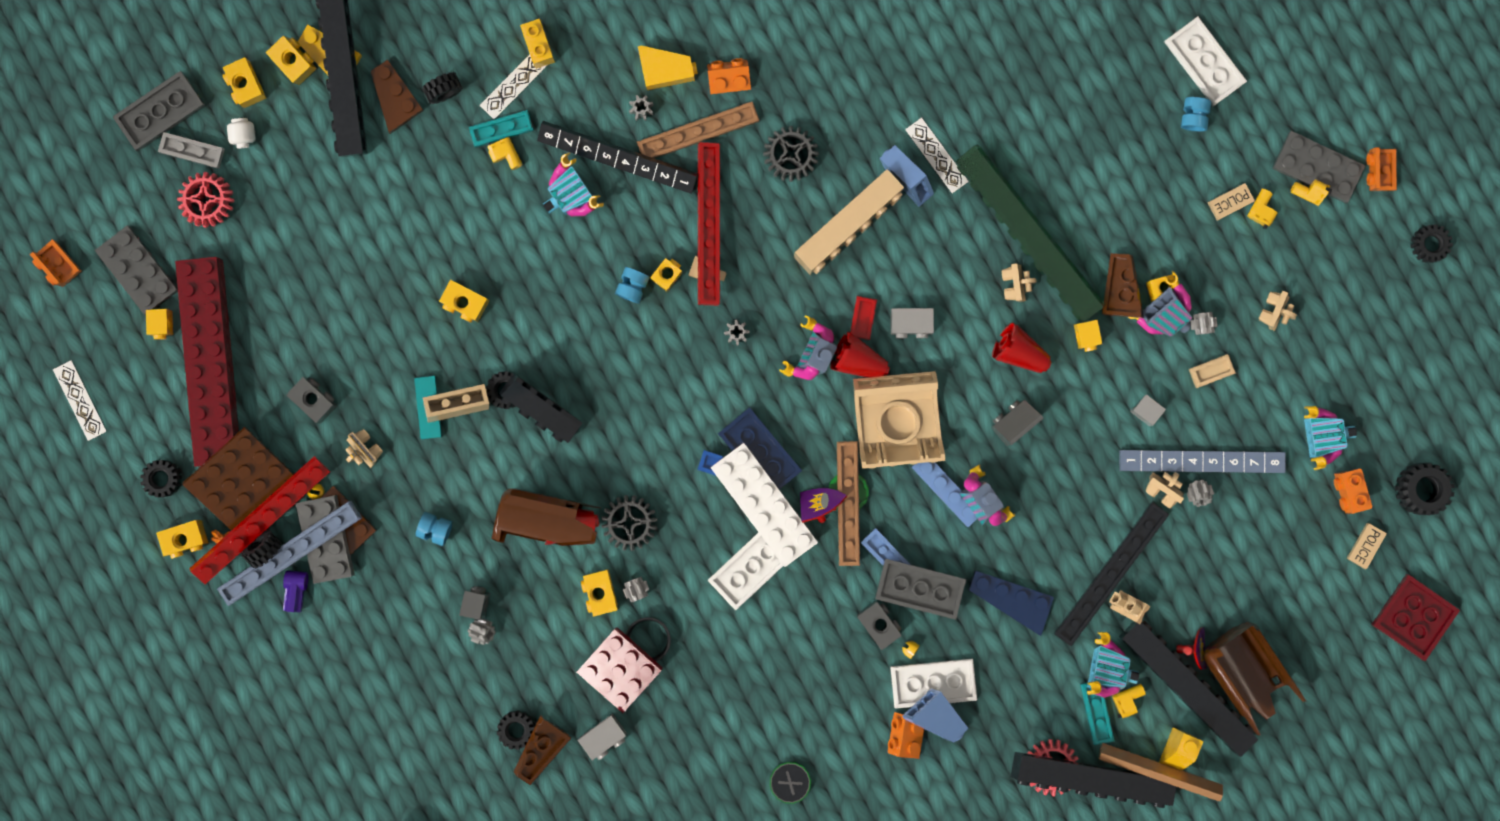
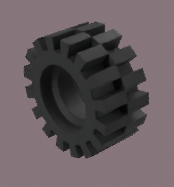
[422,72,463,104]
[1410,224,1453,263]
[486,371,516,409]
[140,460,182,497]
[241,529,281,568]
[497,710,535,750]

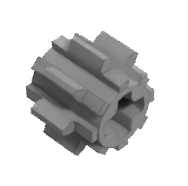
[629,95,653,121]
[1190,312,1218,335]
[724,320,750,346]
[1187,480,1214,507]
[623,577,649,602]
[468,619,496,645]

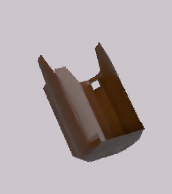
[491,488,601,546]
[1204,622,1307,735]

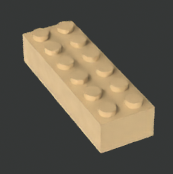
[794,169,904,275]

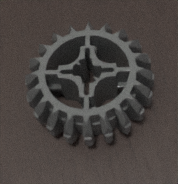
[763,126,819,182]
[601,495,657,551]

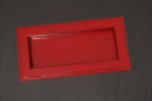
[850,296,877,340]

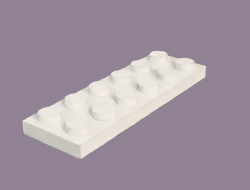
[711,443,818,567]

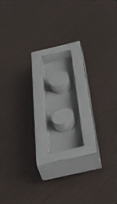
[158,132,225,169]

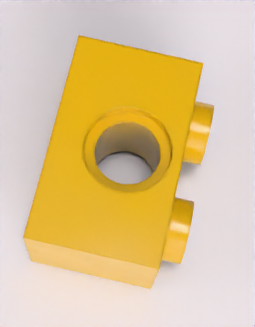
[520,19,555,69]
[266,36,317,85]
[222,57,266,108]
[439,280,489,323]
[156,520,209,559]
[581,569,619,617]

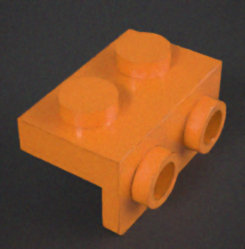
[707,58,751,94]
[1366,147,1397,191]
[30,239,82,287]
[1334,469,1372,514]
[888,712,924,759]

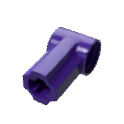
[283,570,309,613]

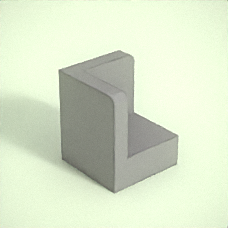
[1130,395,1166,426]

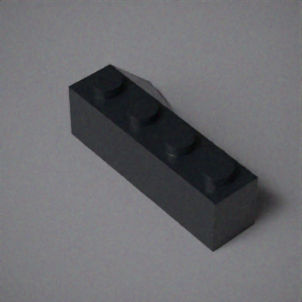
[499,373,583,443]

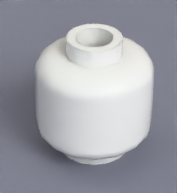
[227,118,256,149]

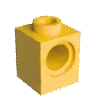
[650,258,682,292]
[1146,274,1179,302]
[146,309,173,340]
[1074,320,1102,352]

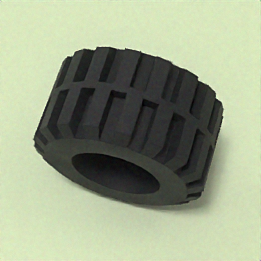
[1395,463,1455,515]

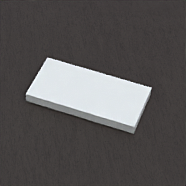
[1164,17,1247,106]
[708,532,783,610]
[890,658,977,708]

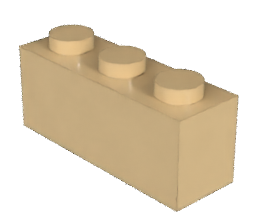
[423,384,489,423]

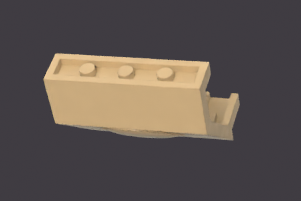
[853,371,945,468]

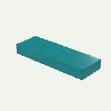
[469,110,534,148]
[414,376,442,440]
[1080,682,1115,746]

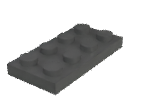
[113,71,205,152]
[1272,131,1365,203]
[95,225,178,315]
[295,495,355,584]
[875,559,966,620]

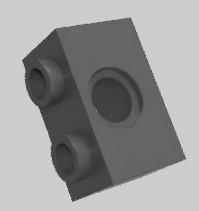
[286,377,337,424]
[459,586,491,620]
[856,601,902,650]

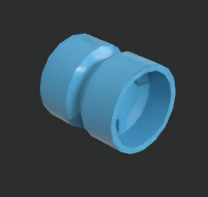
[1181,97,1212,132]
[615,267,650,304]
[415,511,453,546]

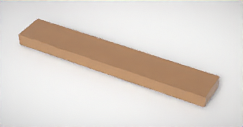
[637,101,759,159]
[837,441,860,566]
[1099,743,1223,801]

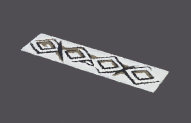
[479,55,547,119]
[905,118,969,193]
[53,361,106,441]

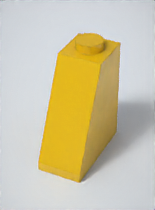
[638,46,698,90]
[1159,727,1204,770]

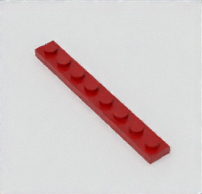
[698,142,720,306]
[189,456,330,584]

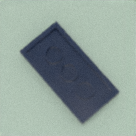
[718,407,802,490]

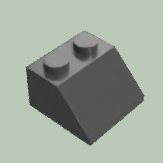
[991,400,1044,446]

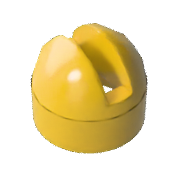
[307,484,325,500]
[902,641,920,659]

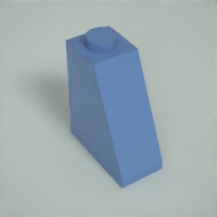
[880,145,934,207]
[902,688,968,742]

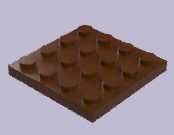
[183,427,294,531]

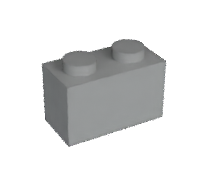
[891,308,934,339]
[578,714,627,760]

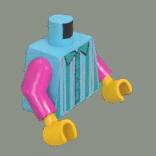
[543,152,604,216]
[1304,406,1357,470]
[1087,632,1139,698]

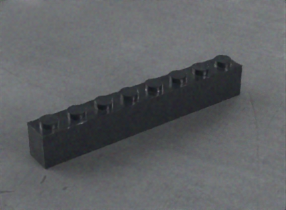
[315,0,368,157]
[1119,620,1258,757]
[1010,752,1176,808]

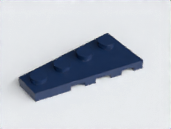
[968,571,1054,636]

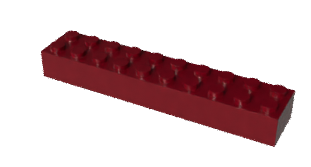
[175,257,239,467]

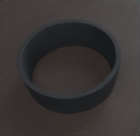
[626,617,671,661]

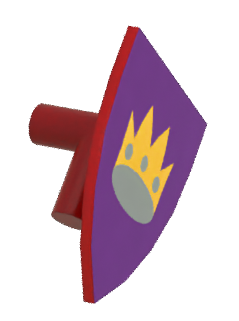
[800,488,847,523]
[1177,627,1207,669]

